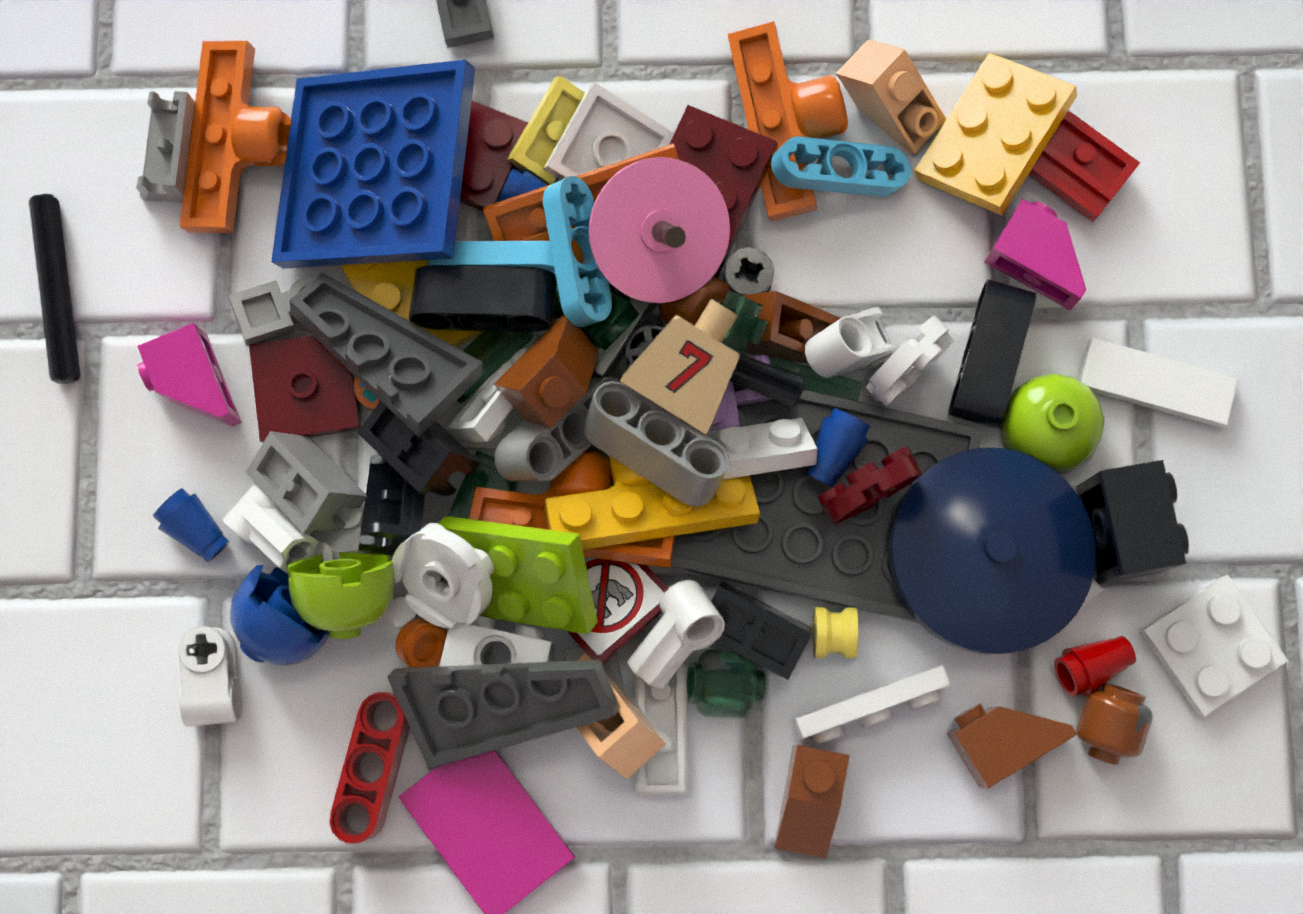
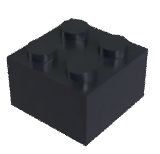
[1076,460,1189,584]

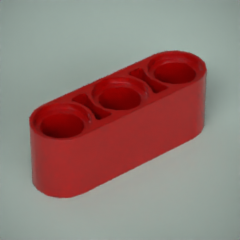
[329,692,410,844]

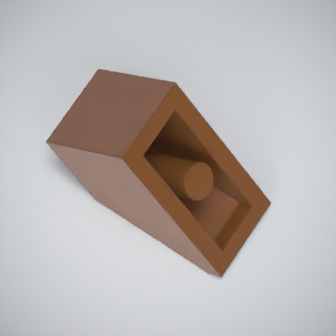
[726,291,840,364]
[494,314,599,429]
[946,703,1078,789]
[774,745,850,858]

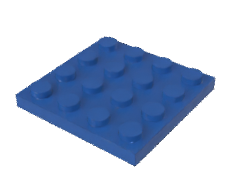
[271,59,475,269]

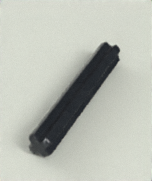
[29,194,80,384]

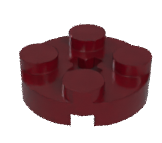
[817,446,923,525]

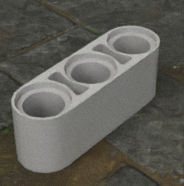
[495,377,618,481]
[583,381,730,506]

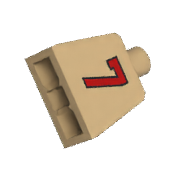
[620,299,740,434]

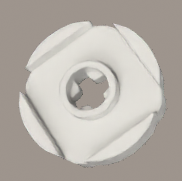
[863,315,954,407]
[392,523,494,628]

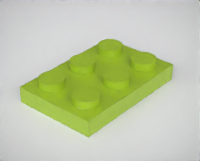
[437,516,598,634]

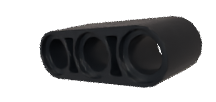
[409,266,557,332]
[948,279,1036,429]

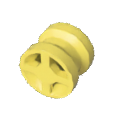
[812,607,858,659]

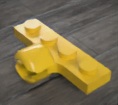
[545,455,760,550]

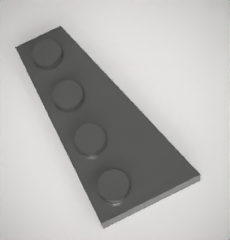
[289,273,482,437]
[387,660,620,769]

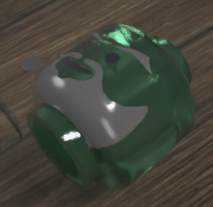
[687,649,765,719]

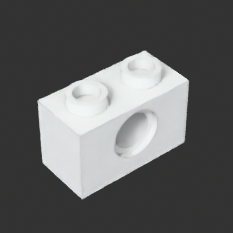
[439,616,555,667]

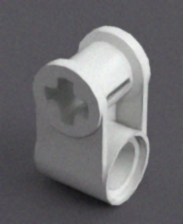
[805,307,899,378]
[178,626,242,727]

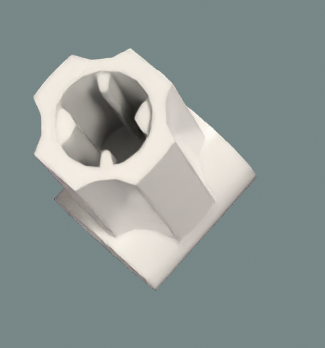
[222,483,318,574]
[627,580,725,689]

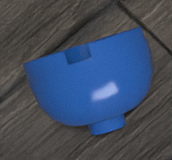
[230,565,330,665]

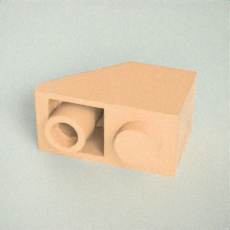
[836,40,947,154]

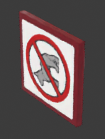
[566,557,669,665]

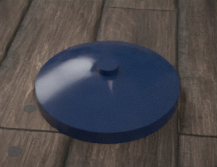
[888,448,1096,654]

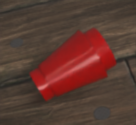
[1054,636,1136,697]

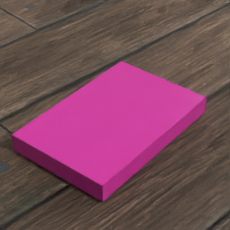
[398,750,576,914]

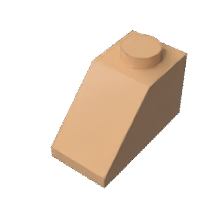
[577,653,666,779]

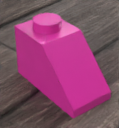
[984,198,1086,311]
[137,323,242,426]

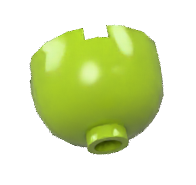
[1001,373,1105,474]
[288,551,394,639]

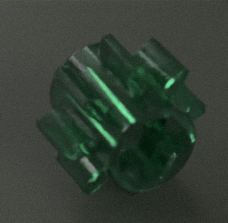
[713,290,768,353]

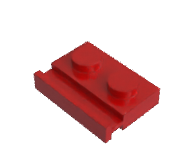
[1028,110,1140,223]

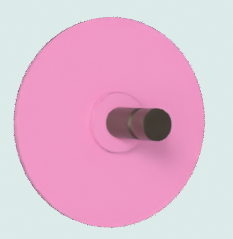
[589,157,730,303]

